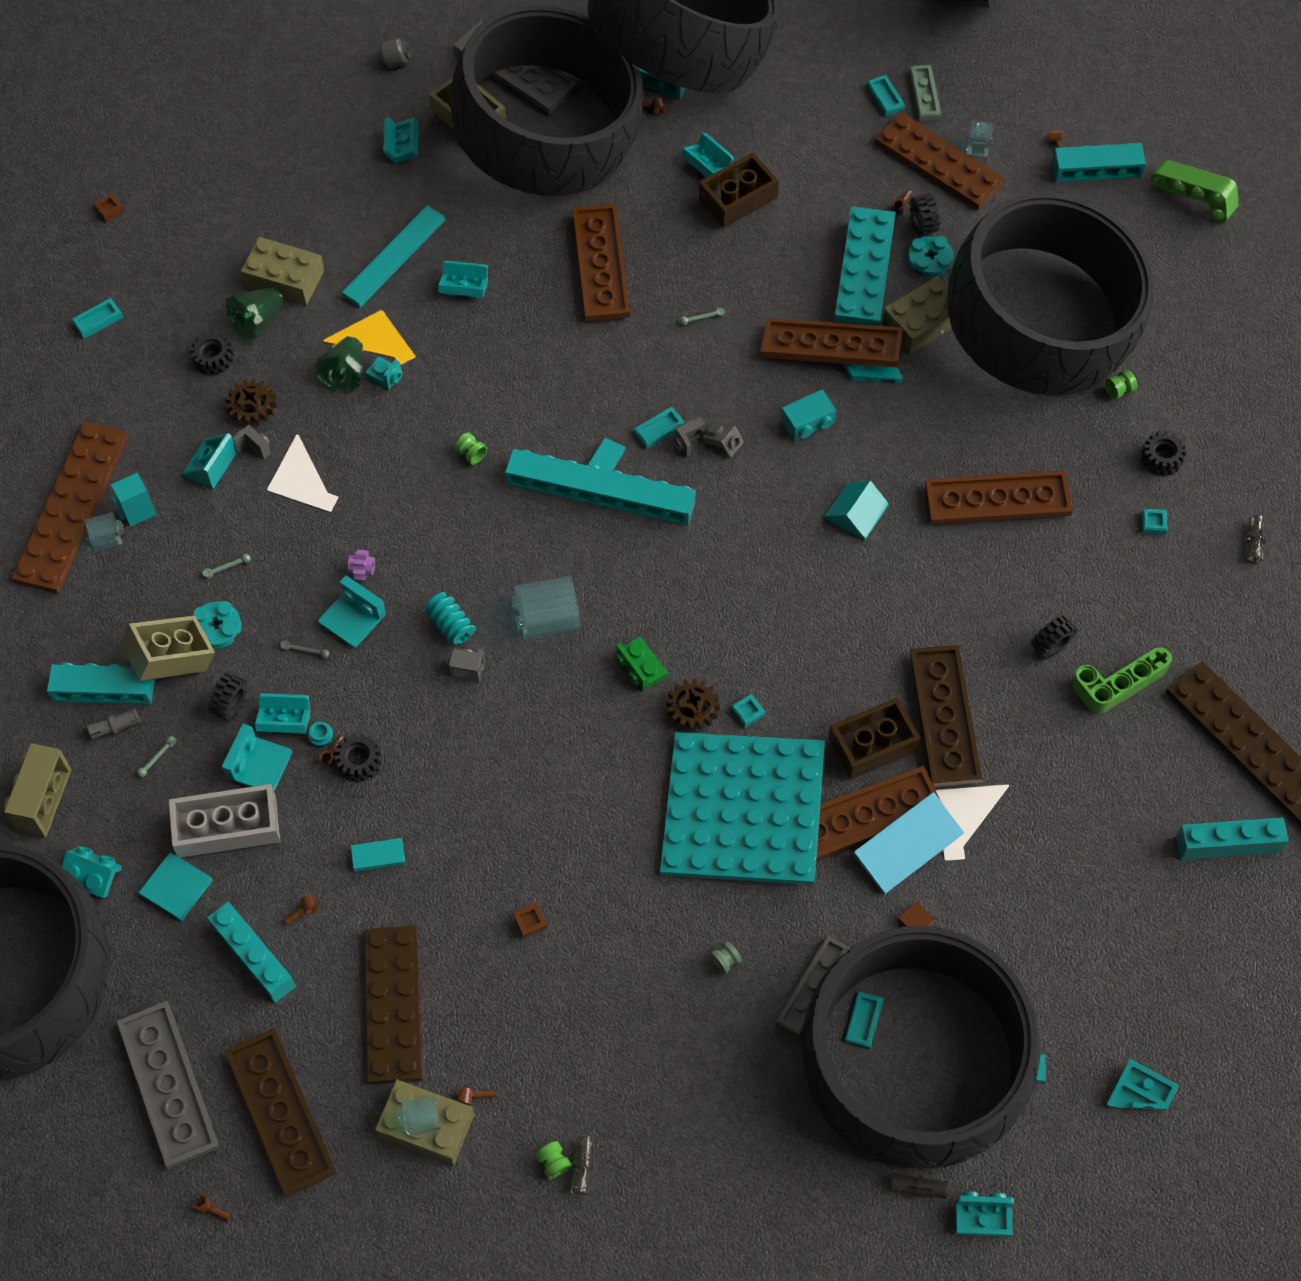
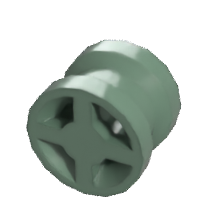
[710,941,742,974]

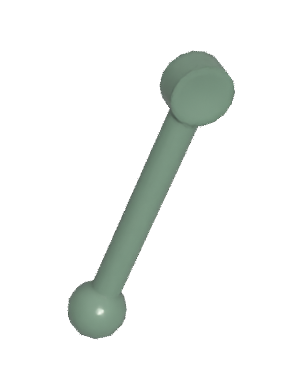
[680,308,725,325]
[202,554,251,579]
[137,736,177,778]

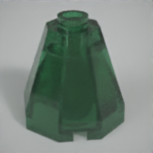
[226,287,284,339]
[315,336,363,394]

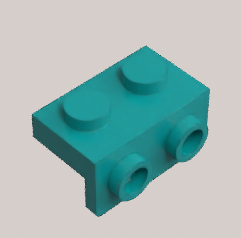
[382,117,418,164]
[681,133,734,178]
[439,260,488,298]
[255,693,310,734]
[62,846,122,898]
[955,1192,1014,1237]

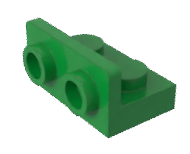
[615,636,668,691]

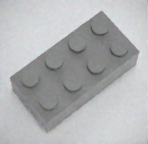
[169,784,280,858]

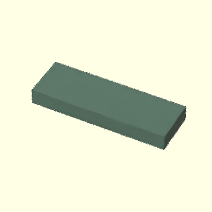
[909,65,941,121]

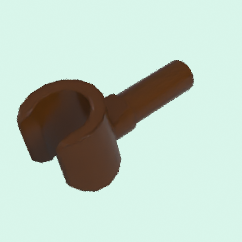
[642,97,665,115]
[1047,130,1062,148]
[892,190,912,214]
[319,735,344,767]
[284,894,318,925]
[457,1087,495,1106]
[192,1193,231,1221]

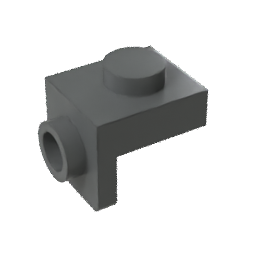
[674,417,705,457]
[702,421,744,457]
[232,425,271,459]

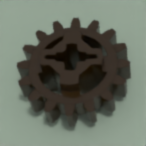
[225,378,277,426]
[666,678,720,732]

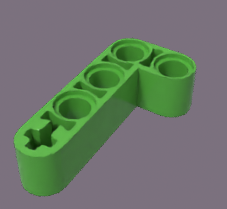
[1150,160,1238,223]
[1072,648,1172,714]

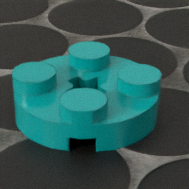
[908,236,954,278]
[194,601,242,649]

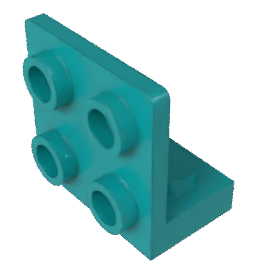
[318,575,386,648]
[222,724,292,791]

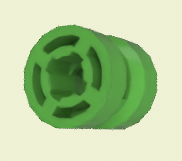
[1105,369,1137,400]
[454,432,487,465]
[535,1141,572,1180]

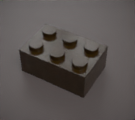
[699,152,779,227]
[828,697,921,779]

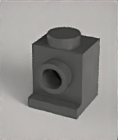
[446,648,485,682]

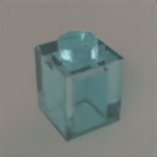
[966,120,994,157]
[85,512,125,551]
[398,1096,441,1136]

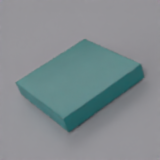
[139,852,213,922]

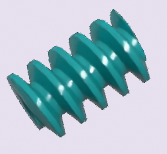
[425,592,476,645]

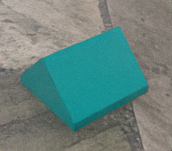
[182,433,237,489]
[824,481,889,540]

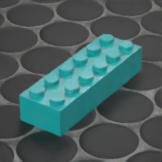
[834,206,896,326]

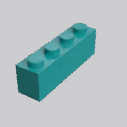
[1052,143,1146,183]
[47,662,155,705]
[1176,817,1289,860]
[207,901,296,1003]

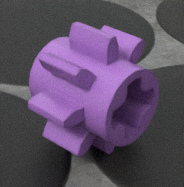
[348,550,375,580]

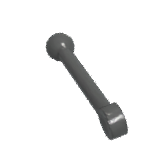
[280,640,330,659]

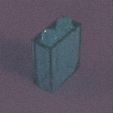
[511,576,581,639]

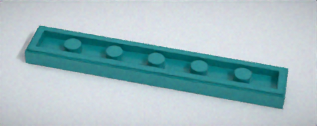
[342,206,445,308]

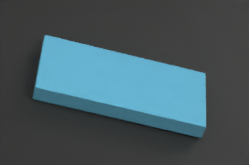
[853,792,964,894]

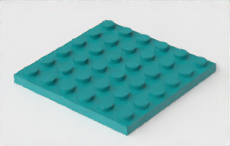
[660,732,825,885]

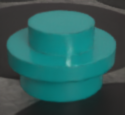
[308,722,333,746]

